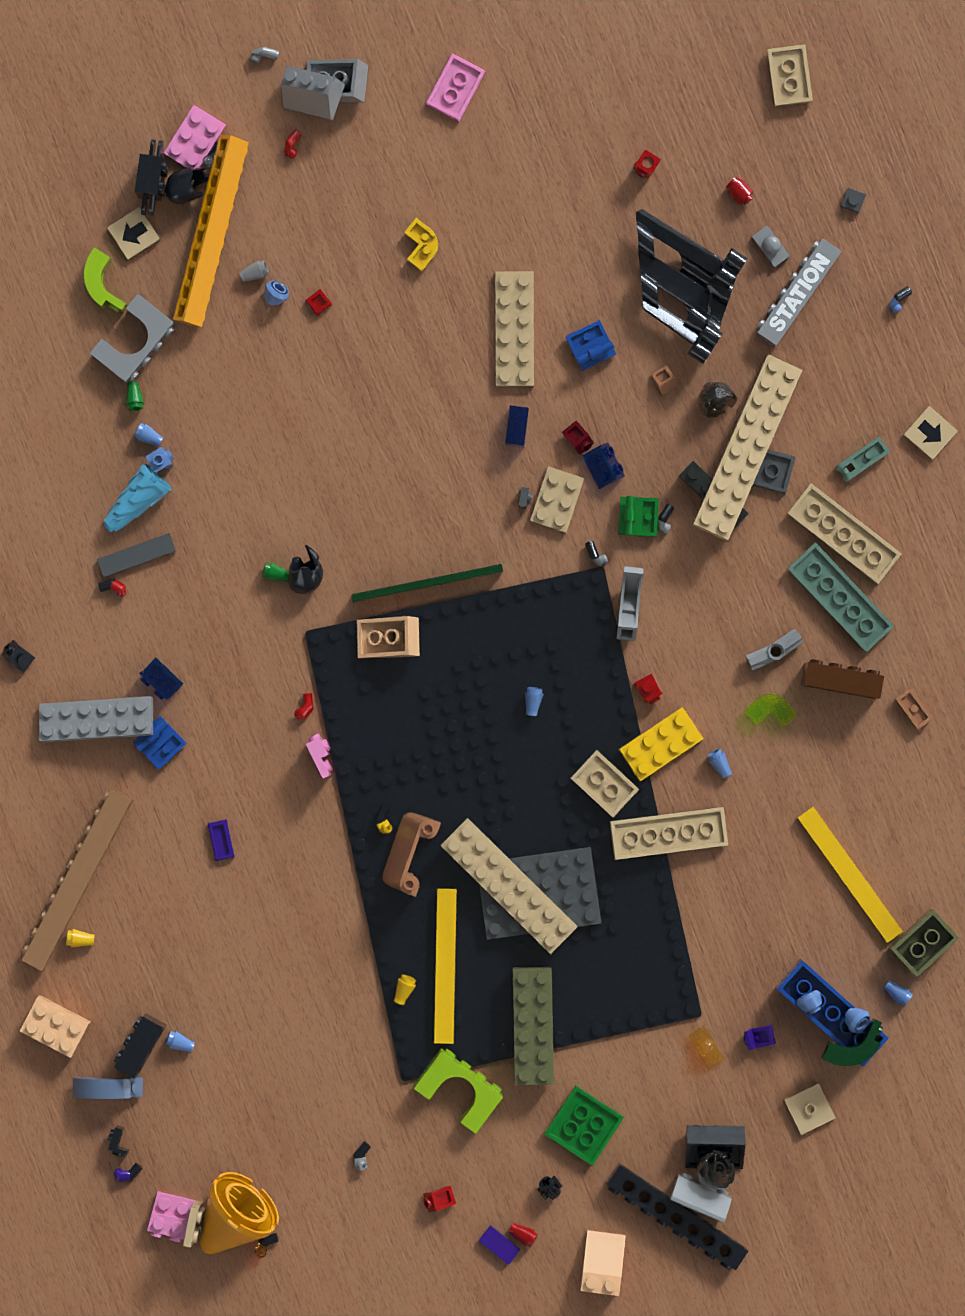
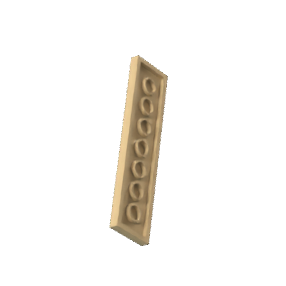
[441,818,578,954]

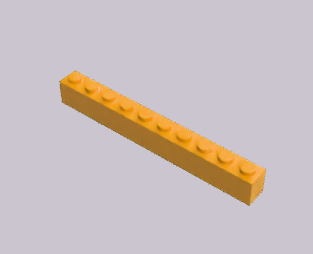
[173,135,249,327]

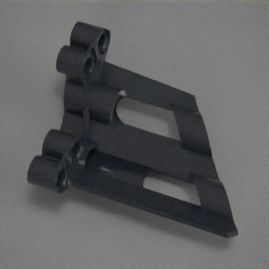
[636,209,748,364]

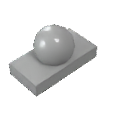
[751,225,790,268]

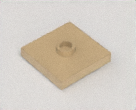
[784,1083,835,1135]

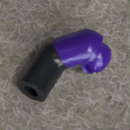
[113,1163,143,1182]

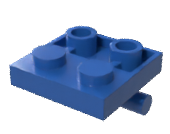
[565,320,616,371]
[133,716,187,770]

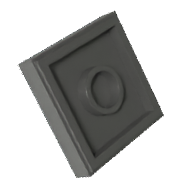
[752,450,795,494]

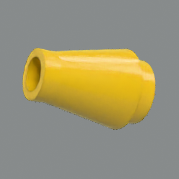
[66,929,94,948]
[394,975,416,1005]

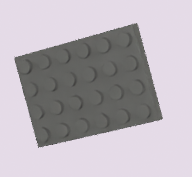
[479,847,601,940]

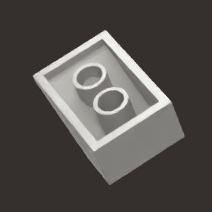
[307,59,368,103]

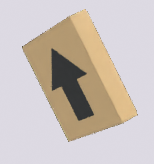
[107,207,160,260]
[904,406,958,460]

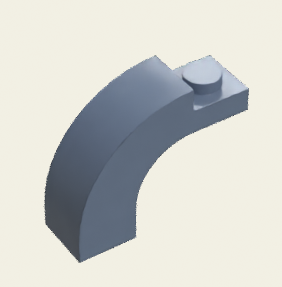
[73,1077,143,1099]

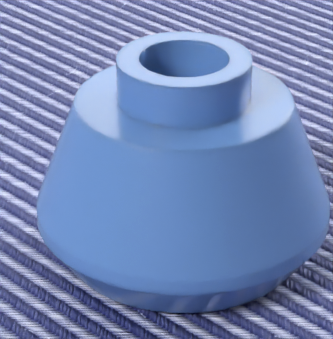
[264,281,289,305]
[797,990,822,1014]
[845,1008,870,1033]

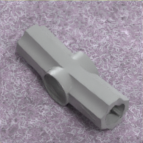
[746,628,804,671]

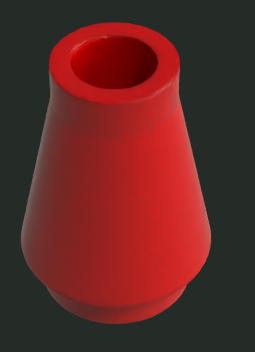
[508,1222,538,1247]

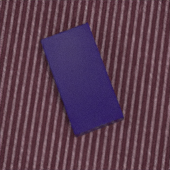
[208,819,235,861]
[478,1225,520,1265]

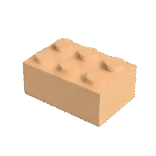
[20,995,91,1058]

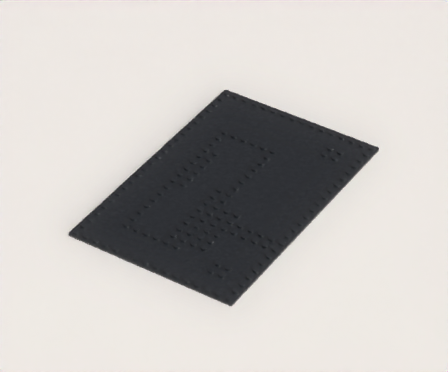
[305,567,702,1081]

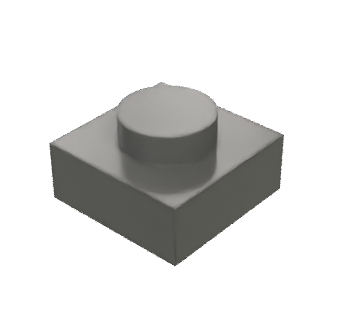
[841,188,866,213]
[519,487,532,508]

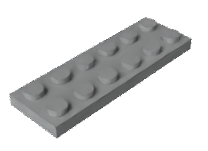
[39,696,153,743]

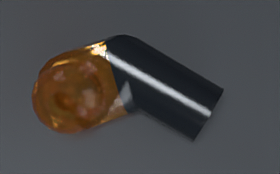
[255,1233,279,1258]

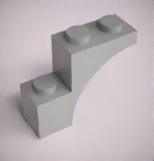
[616,566,643,641]

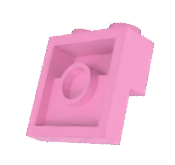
[306,734,333,779]
[147,1191,195,1242]

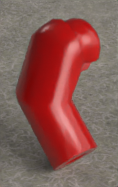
[284,129,302,159]
[294,693,314,720]

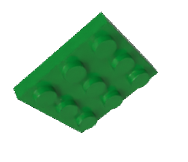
[544,1085,624,1166]

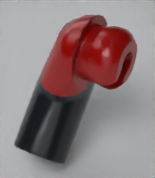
[98,579,126,597]

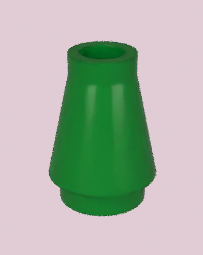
[126,382,145,411]
[262,562,288,583]

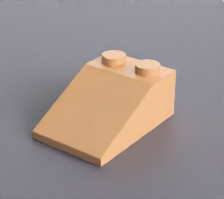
[357,616,420,658]
[580,1230,626,1296]

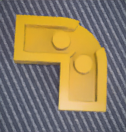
[404,218,438,272]

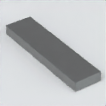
[97,533,176,577]

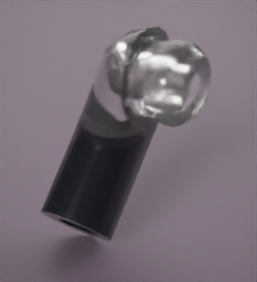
[203,141,218,168]

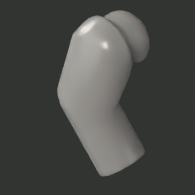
[250,47,279,63]

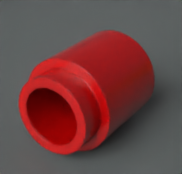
[726,176,754,205]

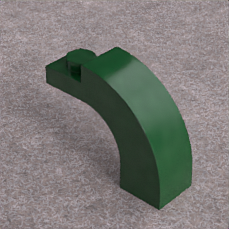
[821,1018,883,1066]

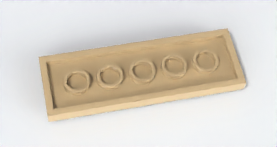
[495,271,534,387]
[787,483,902,584]
[609,807,728,860]

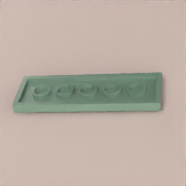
[787,542,894,653]

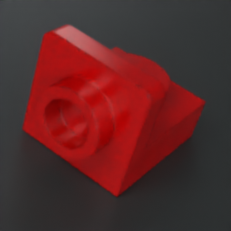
[634,674,663,704]
[423,1186,456,1212]

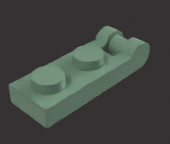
[835,436,890,483]

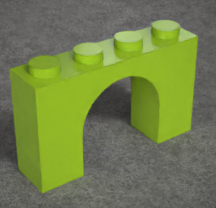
[414,1048,503,1134]

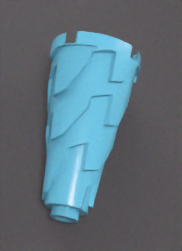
[103,463,172,532]

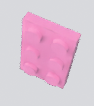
[164,105,226,169]

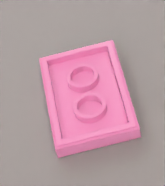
[425,53,486,122]

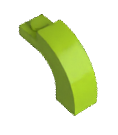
[84,247,128,313]

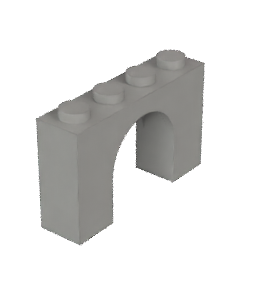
[90,294,175,383]

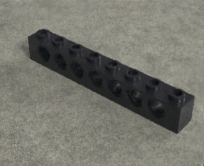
[606,1163,748,1270]

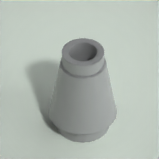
[239,260,269,282]

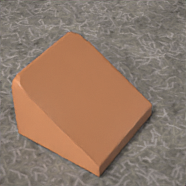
[651,365,678,395]

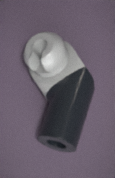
[658,504,674,534]
[585,541,608,567]
[353,1141,371,1171]

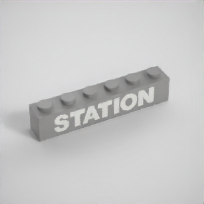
[756,239,842,348]

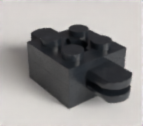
[135,139,169,216]

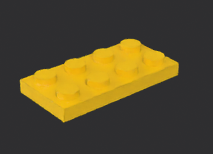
[618,707,703,781]

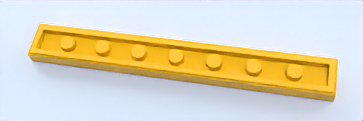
[797,806,903,943]
[434,889,457,1044]

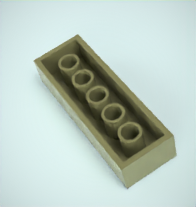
[513,967,554,1085]

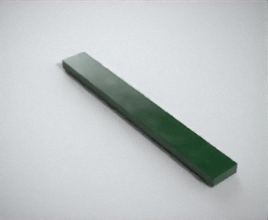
[351,564,503,603]

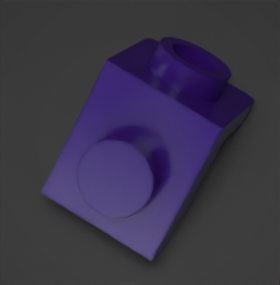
[743,1025,776,1050]

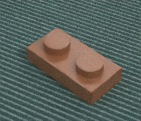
[895,687,933,730]

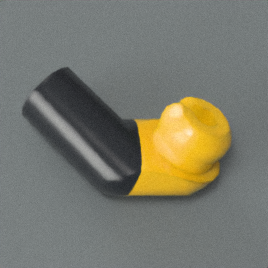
[375,805,392,834]

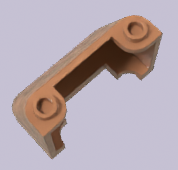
[383,812,441,897]

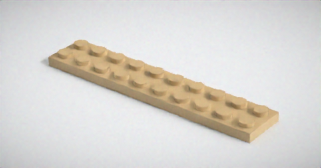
[692,354,802,541]

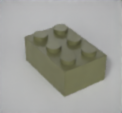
[888,909,959,977]

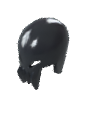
[165,167,209,205]
[288,545,323,594]

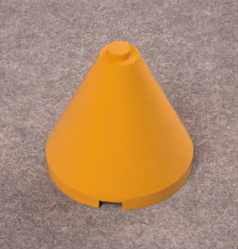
[200,1172,279,1254]

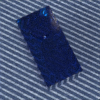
[505,405,529,448]

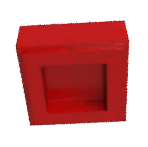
[305,289,332,316]

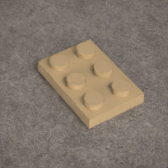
[767,44,813,107]
[530,466,584,533]
[571,750,639,817]
[183,1200,205,1248]

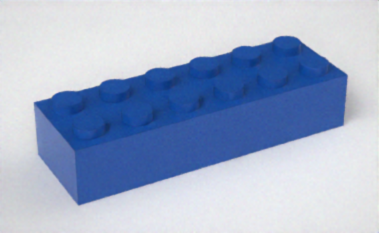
[775,959,889,1067]

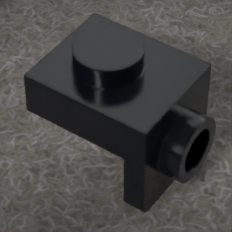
[1,640,35,672]
[108,1125,129,1157]

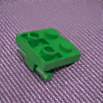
[618,496,659,537]

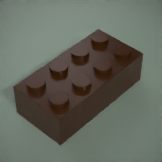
[801,659,884,699]

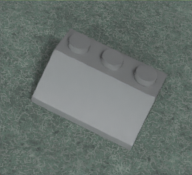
[281,66,345,120]
[669,1173,732,1222]

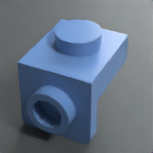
[146,447,174,473]

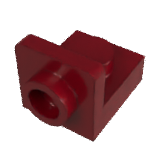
[562,421,594,455]

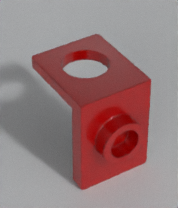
[633,150,661,179]

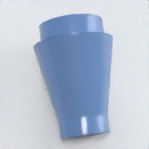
[134,423,163,447]
[525,687,544,716]
[707,749,732,778]
[884,980,913,1006]
[165,1031,195,1053]

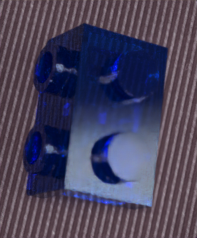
[582,443,625,489]
[139,657,184,700]

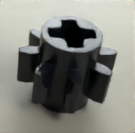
[537,1176,563,1200]

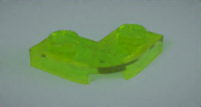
[743,694,798,727]

